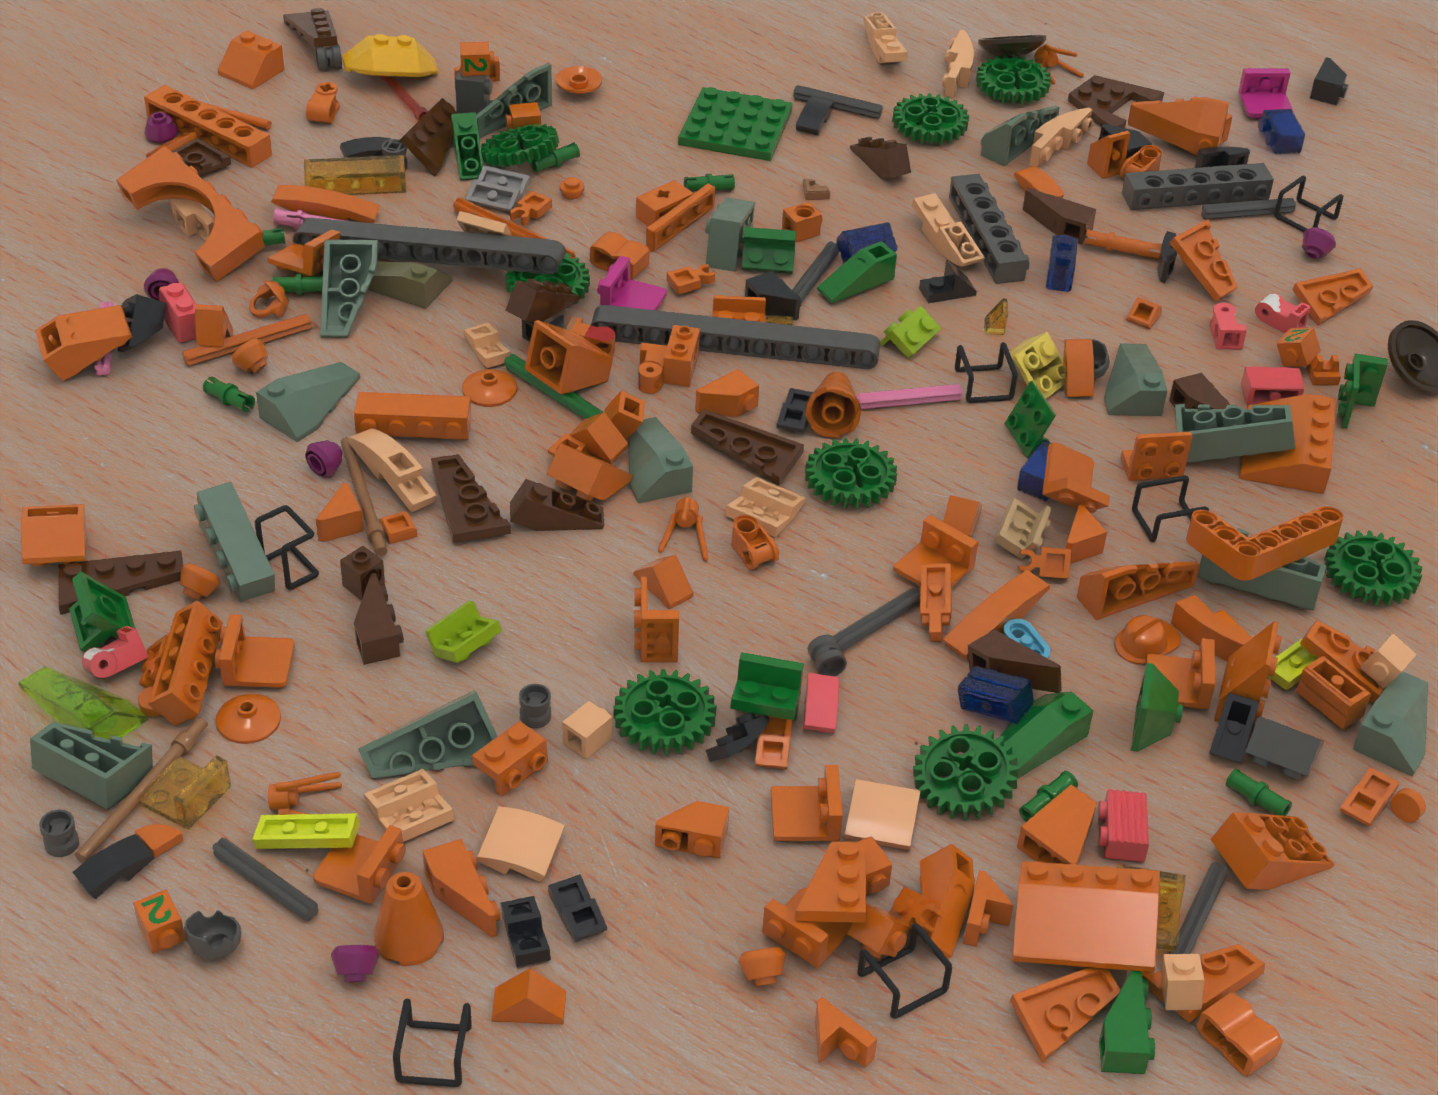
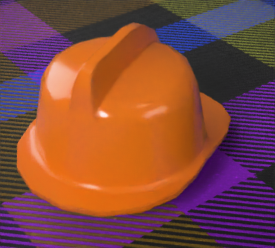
[1115,615,1181,664]

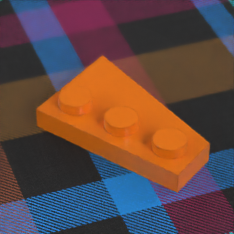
[1292,268,1373,326]
[1300,620,1386,702]
[795,841,866,923]
[1010,967,1121,1063]

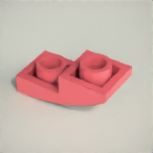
[803,673,839,734]

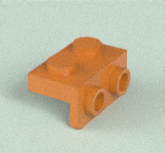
[472,721,548,796]

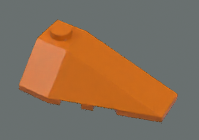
[1127,97,1230,154]
[1077,561,1200,620]

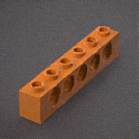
[144,85,272,168]

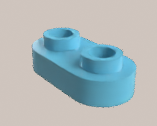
[1003,619,1050,659]

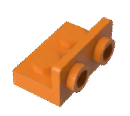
[712,295,766,322]

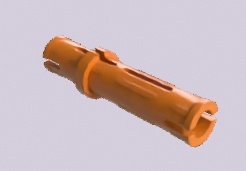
[1084,229,1162,260]

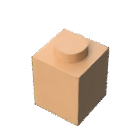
[1360,634,1417,689]
[562,701,612,759]
[1161,954,1204,1010]

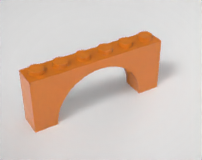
[116,146,265,282]

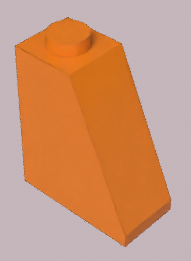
[1017,785,1097,865]

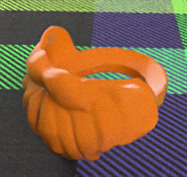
[249,281,289,318]

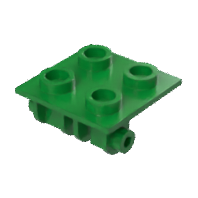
[1004,381,1056,458]

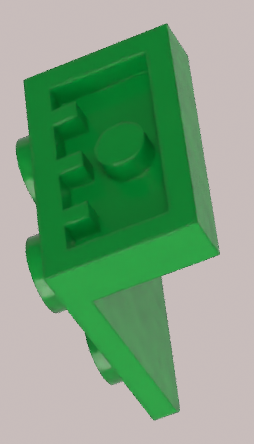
[1337,353,1388,429]

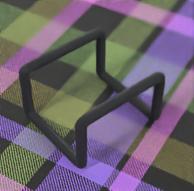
[1274,175,1344,232]
[955,342,1018,403]
[1132,475,1209,542]
[255,505,319,590]
[857,923,952,1019]
[393,998,472,1087]

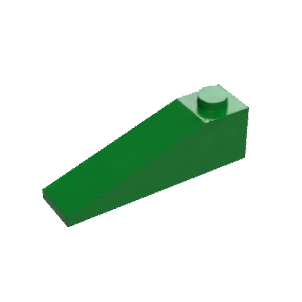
[985,691,1094,779]

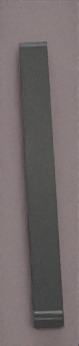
[293,218,566,274]
[591,305,880,369]

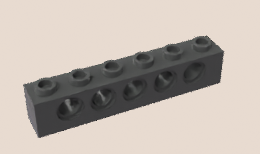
[1122,163,1274,210]
[949,174,1030,284]

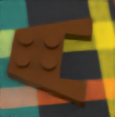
[1068,75,1164,128]

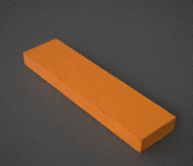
[646,184,715,252]

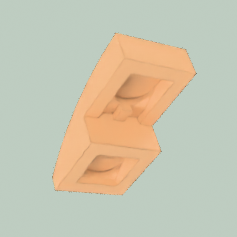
[464,323,511,368]

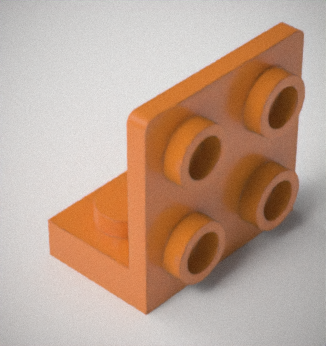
[268,229,340,277]
[1120,432,1193,481]
[893,515,978,587]
[634,577,679,662]
[1146,638,1215,710]
[771,765,843,841]

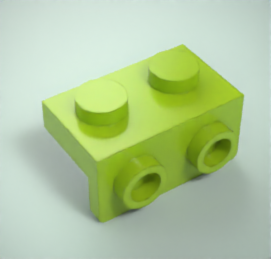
[880,305,942,359]
[425,601,502,663]

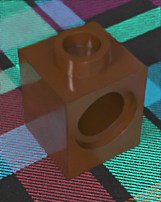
[340,546,385,600]

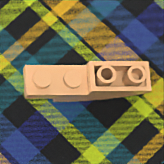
[864,12,907,64]
[942,29,974,98]
[1029,107,1093,168]
[912,193,985,267]
[170,198,215,241]
[347,428,437,512]

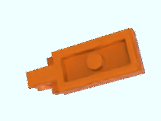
[920,563,952,642]

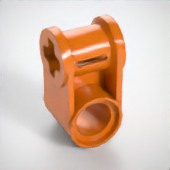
[306,82,340,124]
[1120,145,1162,178]
[731,514,779,570]

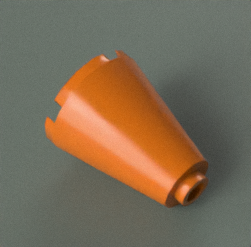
[805,372,861,438]
[374,872,444,966]

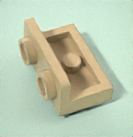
[993,498,1052,560]

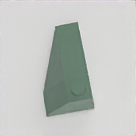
[476,63,552,138]
[1104,343,1167,416]
[629,417,693,503]

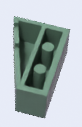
[705,197,755,272]
[30,722,153,809]

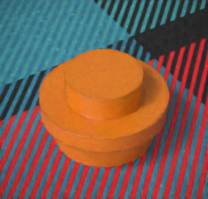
[560,177,584,199]

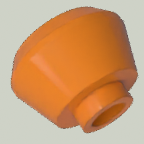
[232,338,268,373]
[180,562,220,601]
[738,947,786,986]

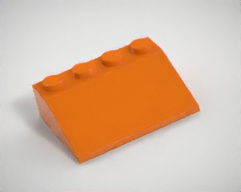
[1239,394,1336,494]
[1013,861,1160,972]

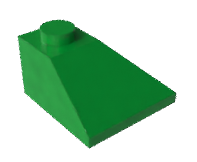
[1131,663,1183,752]

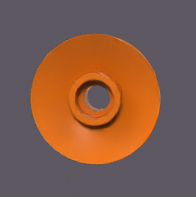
[556,66,602,94]
[462,369,517,407]
[216,694,281,744]

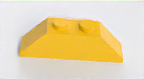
[342,34,438,77]

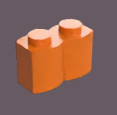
[590,231,650,280]
[1196,992,1283,1077]

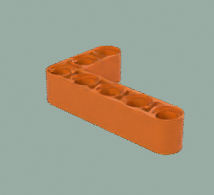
[1186,506,1344,581]

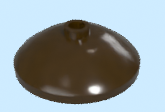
[978,35,1047,59]
[1388,320,1438,394]

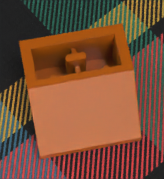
[21,504,87,566]

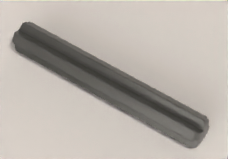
[793,85,883,118]
[1201,198,1296,219]
[792,241,840,303]
[833,587,921,652]
[213,838,319,921]
[1169,862,1228,954]

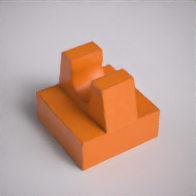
[1306,355,1341,385]

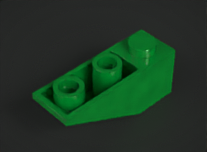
[451,112,483,181]
[817,241,897,303]
[1099,971,1155,1074]

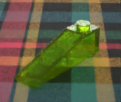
[18,666,148,740]

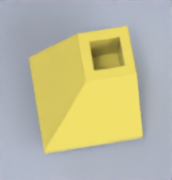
[1010,332,1066,399]

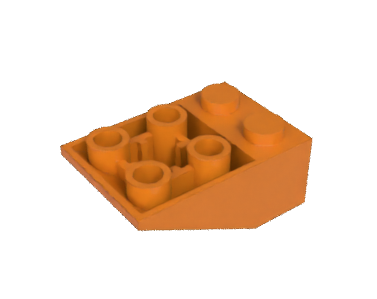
[35,305,132,382]
[1214,621,1282,722]
[1210,812,1334,890]

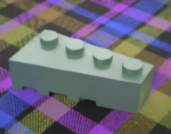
[1175,404,1295,463]
[194,482,275,602]
[1197,528,1327,610]

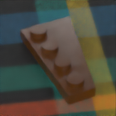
[431,454,511,543]

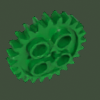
[976,55,1051,105]
[892,93,969,145]
[481,123,560,167]
[505,253,590,308]
[805,438,897,509]
[1324,530,1422,606]
[613,669,717,755]
[913,724,1019,821]

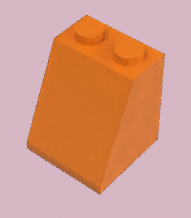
[525,320,613,395]

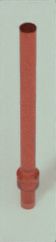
[380,76,428,121]

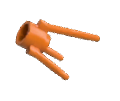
[1034,43,1084,84]
[658,497,708,561]
[268,772,342,815]

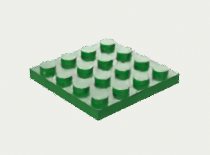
[678,87,793,161]

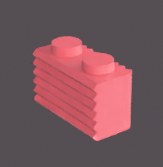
[159,283,196,343]
[1241,366,1305,405]
[1097,789,1149,862]

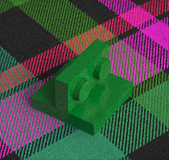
[742,227,796,274]
[69,571,136,652]
[730,652,804,720]

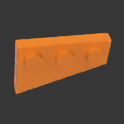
[1169,219,1238,302]
[1142,944,1265,1023]

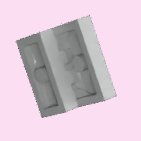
[465,165,531,212]

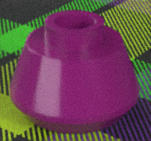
[144,112,178,144]
[1302,227,1336,260]
[144,268,179,301]
[305,440,343,478]
[331,945,380,982]

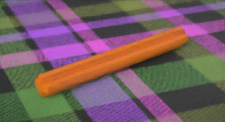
[183,314,312,366]

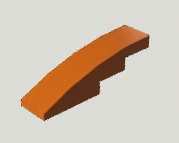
[271,185,380,223]
[943,570,1050,661]

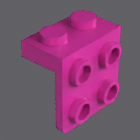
[1238,68,1294,119]
[597,256,667,311]

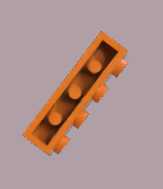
[354,392,471,440]
[148,601,224,726]

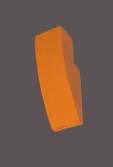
[1171,594,1252,661]

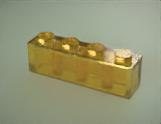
[304,155,406,195]

